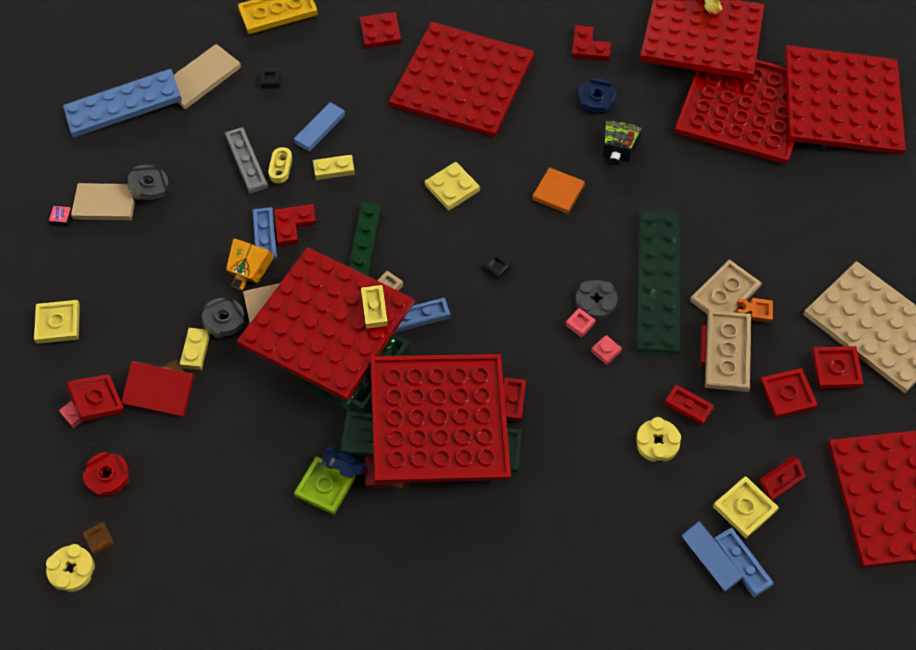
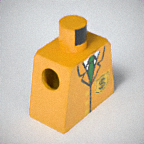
[227,238,274,291]

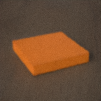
[532,167,585,214]

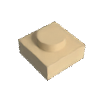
[377,271,403,291]

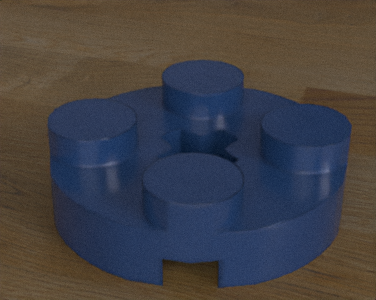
[578,78,617,114]
[322,447,368,478]

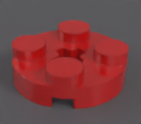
[83,452,130,498]

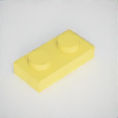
[313,155,355,180]
[361,285,388,329]
[180,328,211,370]

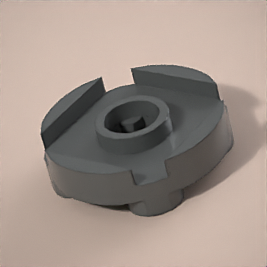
[127,165,168,200]
[576,280,618,320]
[202,298,244,338]

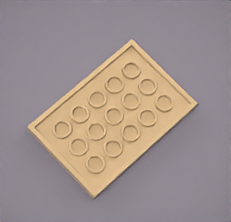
[803,261,916,393]

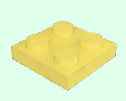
[425,162,480,211]
[34,300,80,344]
[713,476,779,539]

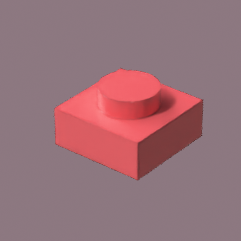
[565,308,595,337]
[591,335,622,365]
[59,401,83,428]

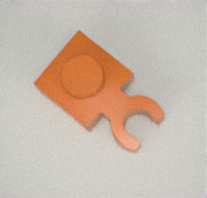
[735,298,773,323]

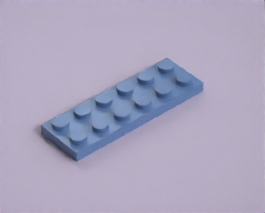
[63,69,182,138]

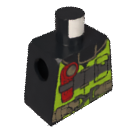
[603,119,642,166]

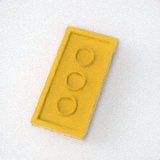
[238,0,318,34]

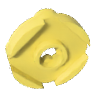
[636,417,681,462]
[46,544,95,592]

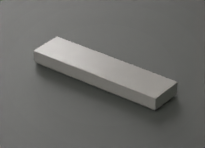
[225,127,268,194]

